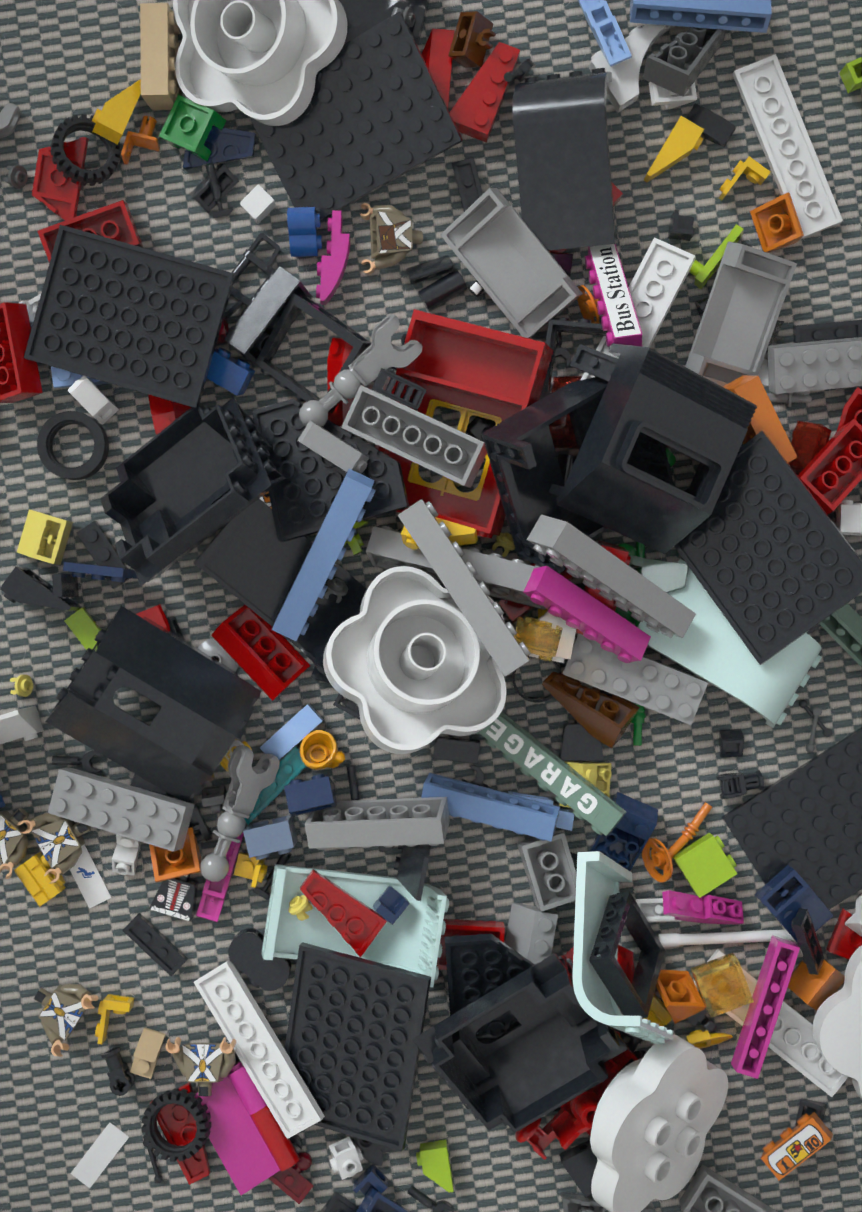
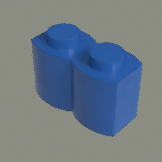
[287,207,322,257]

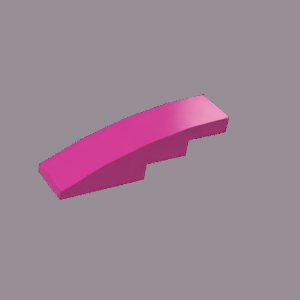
[196,833,244,923]

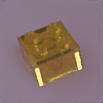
[690,953,754,1018]

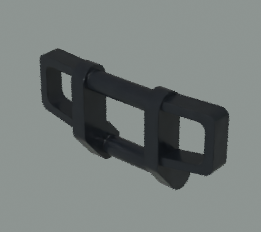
[224,233,281,318]

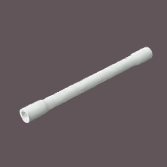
[658,929,817,947]

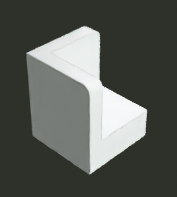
[240,184,276,224]

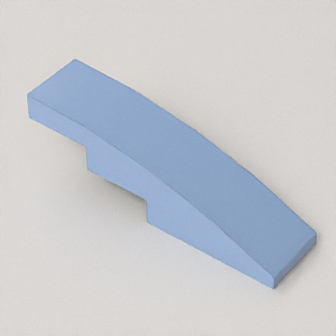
[578,0,632,67]

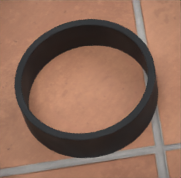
[512,654,562,703]

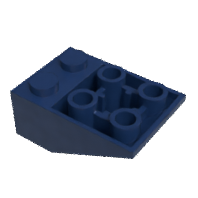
[589,792,658,871]
[754,865,834,942]

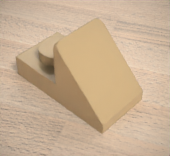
[130,1027,166,1079]

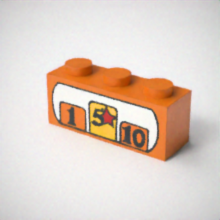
[761,1112,833,1181]

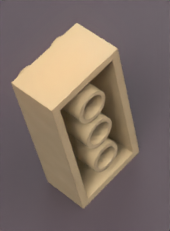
[140,3,182,110]

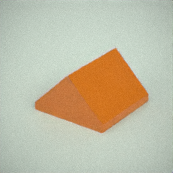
[750,192,804,253]
[149,828,201,883]
[788,959,845,1011]
[656,970,706,1024]

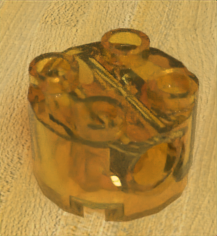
[514,617,563,661]

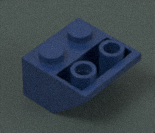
[284,774,337,816]

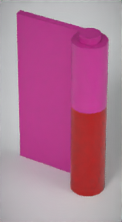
[195,1061,301,1195]

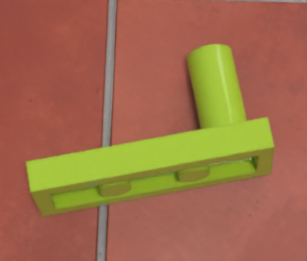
[689,224,744,290]
[64,607,100,650]

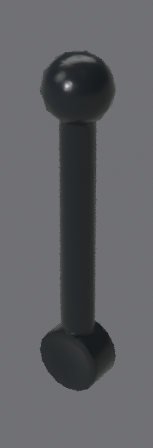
[799,700,832,737]
[143,1140,163,1183]

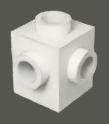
[329,1137,364,1180]

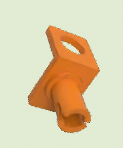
[121,116,160,165]

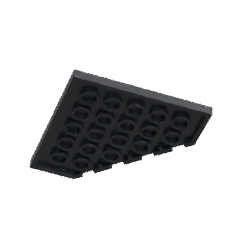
[252,399,410,542]
[445,934,535,1042]

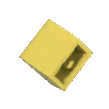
[17,509,73,565]
[559,761,612,808]

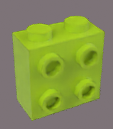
[673,832,737,898]

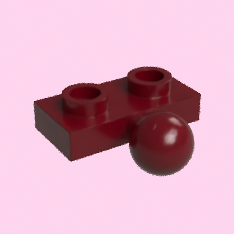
[268,1152,314,1204]

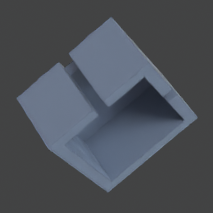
[243,815,298,860]

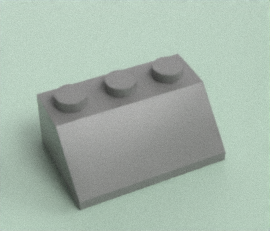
[517,832,577,912]
[505,902,558,965]

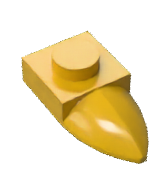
[686,1030,733,1049]

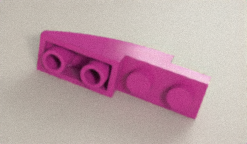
[316,210,351,305]
[662,890,744,924]

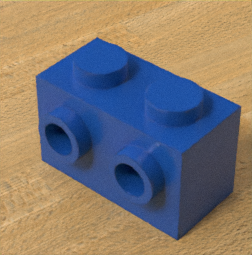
[207,347,255,396]

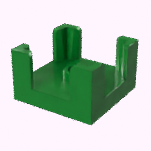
[159,95,226,162]

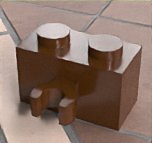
[448,11,496,68]

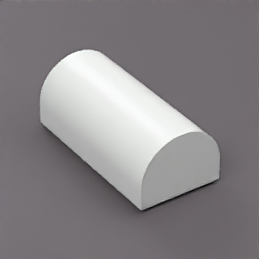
[635,898,682,923]

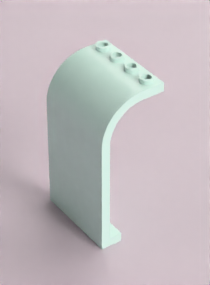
[638,559,822,728]
[573,851,673,1044]
[261,864,449,987]

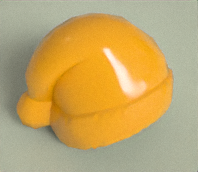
[300,730,346,770]

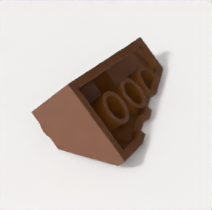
[542,671,640,748]

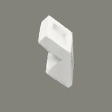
[68,376,119,425]
[112,834,141,876]

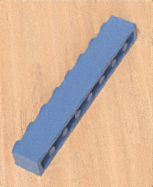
[272,469,376,641]

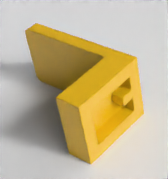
[719,156,770,200]
[233,852,268,888]
[95,994,134,1045]

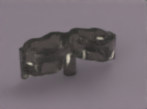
[767,320,784,353]

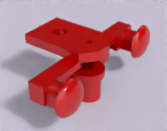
[515,1031,639,1160]

